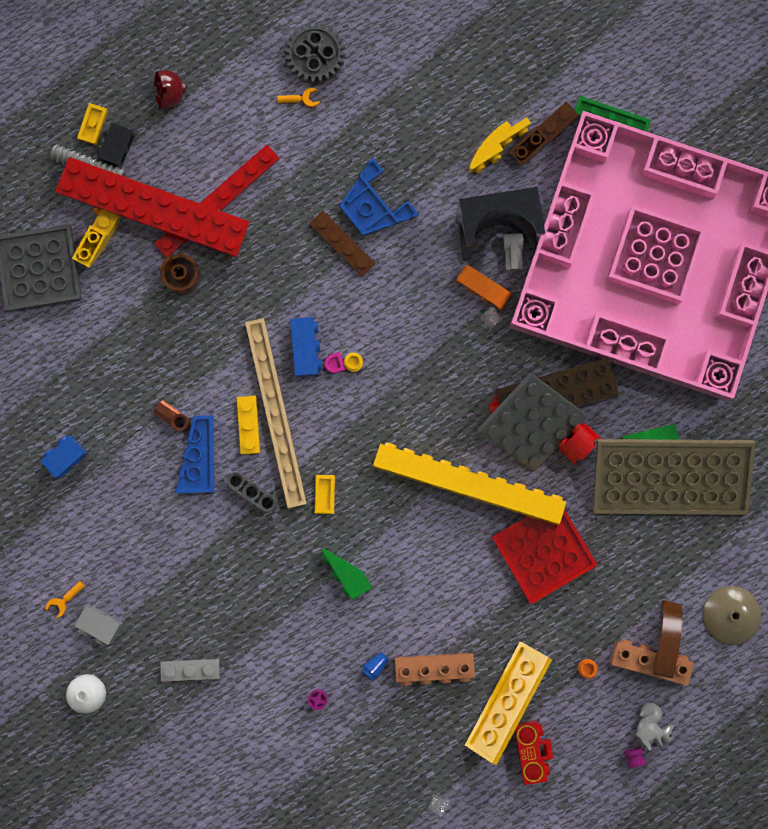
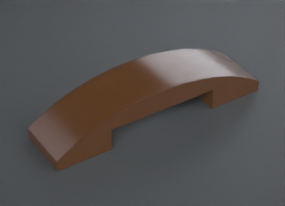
[653,600,683,678]

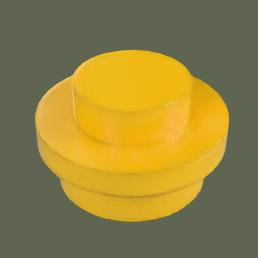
[344,353,363,372]

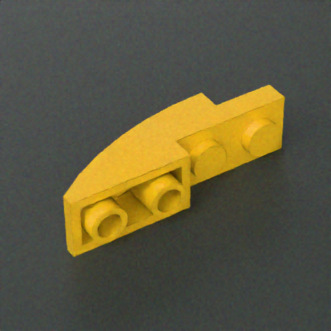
[469,117,531,174]
[72,210,121,268]

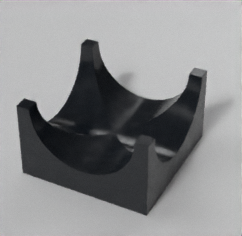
[456,187,545,261]

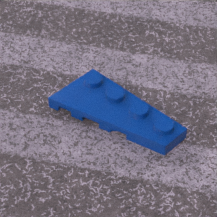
[175,415,215,493]

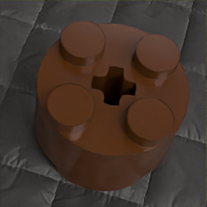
[160,253,201,295]

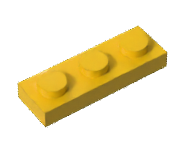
[237,396,260,455]

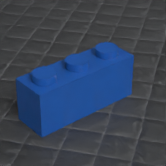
[290,317,322,378]

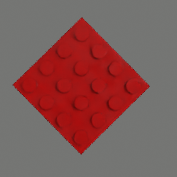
[491,509,598,604]

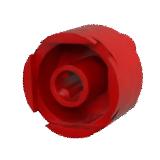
[558,422,602,466]

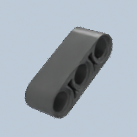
[227,472,277,512]

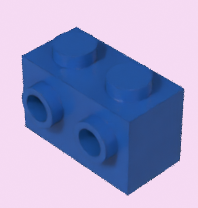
[41,435,89,479]

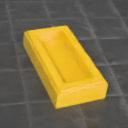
[315,475,335,514]

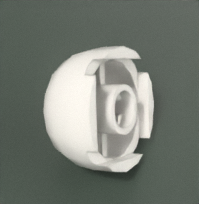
[66,674,106,714]

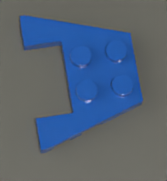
[340,158,419,236]

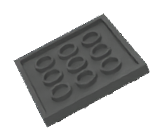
[0,224,82,312]
[478,373,587,471]

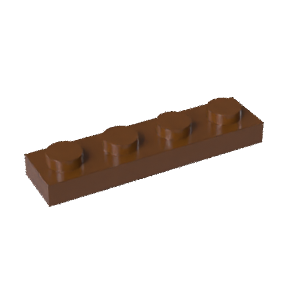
[309,210,376,277]

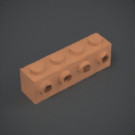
[610,638,694,686]
[395,653,475,686]

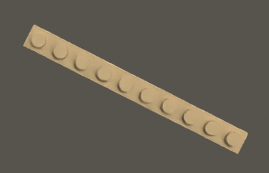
[245,318,307,509]

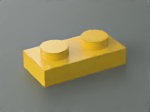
[77,103,108,146]

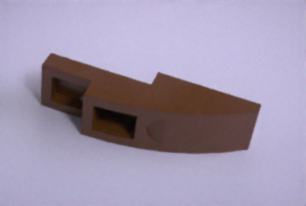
[509,101,579,166]

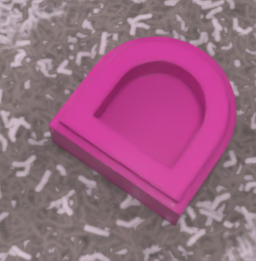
[324,352,346,374]

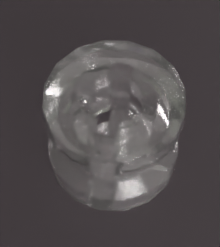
[479,306,504,330]
[427,793,449,818]

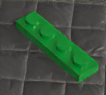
[575,96,651,132]

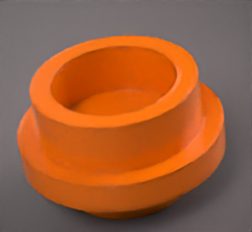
[578,659,598,679]

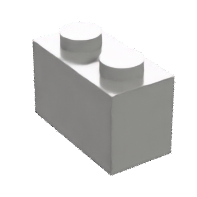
[75,605,123,646]

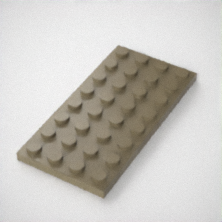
[593,439,756,515]

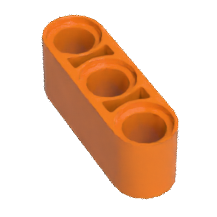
[455,265,512,311]

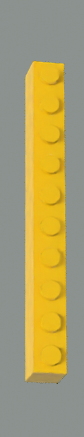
[373,442,566,526]

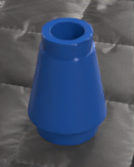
[361,652,389,681]

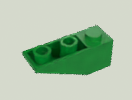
[321,548,372,600]

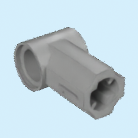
[503,234,523,272]

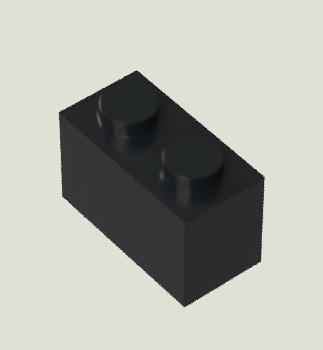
[96,122,135,169]

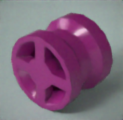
[308,689,328,710]
[624,747,647,768]

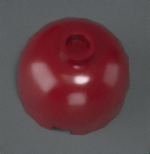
[154,70,186,109]

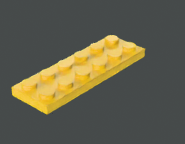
[465,642,552,765]

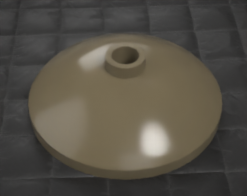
[703,586,761,645]

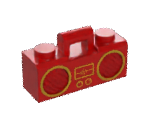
[514,720,554,785]

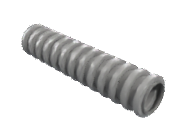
[50,144,126,177]

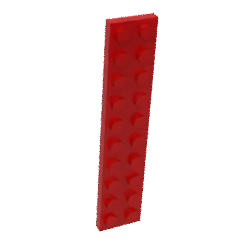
[55,157,250,258]

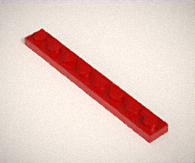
[154,145,280,258]

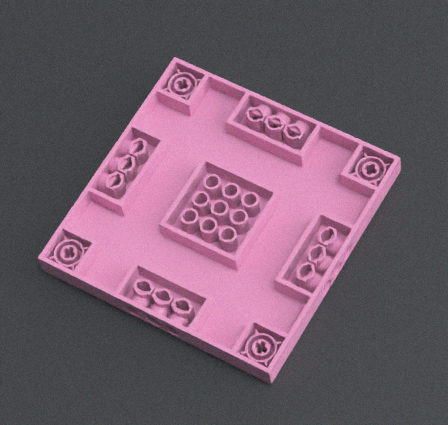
[509,111,768,402]

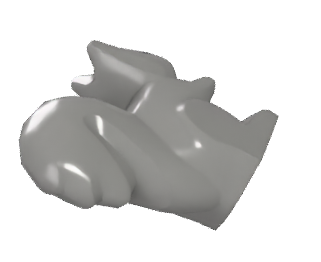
[635,702,674,751]

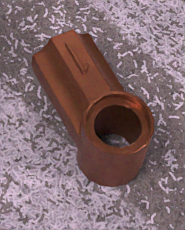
[153,400,191,432]

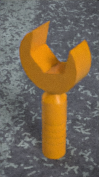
[277,88,320,108]
[46,581,85,618]

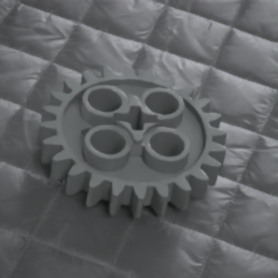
[284,22,345,84]

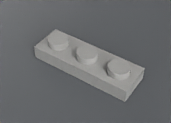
[160,659,220,681]

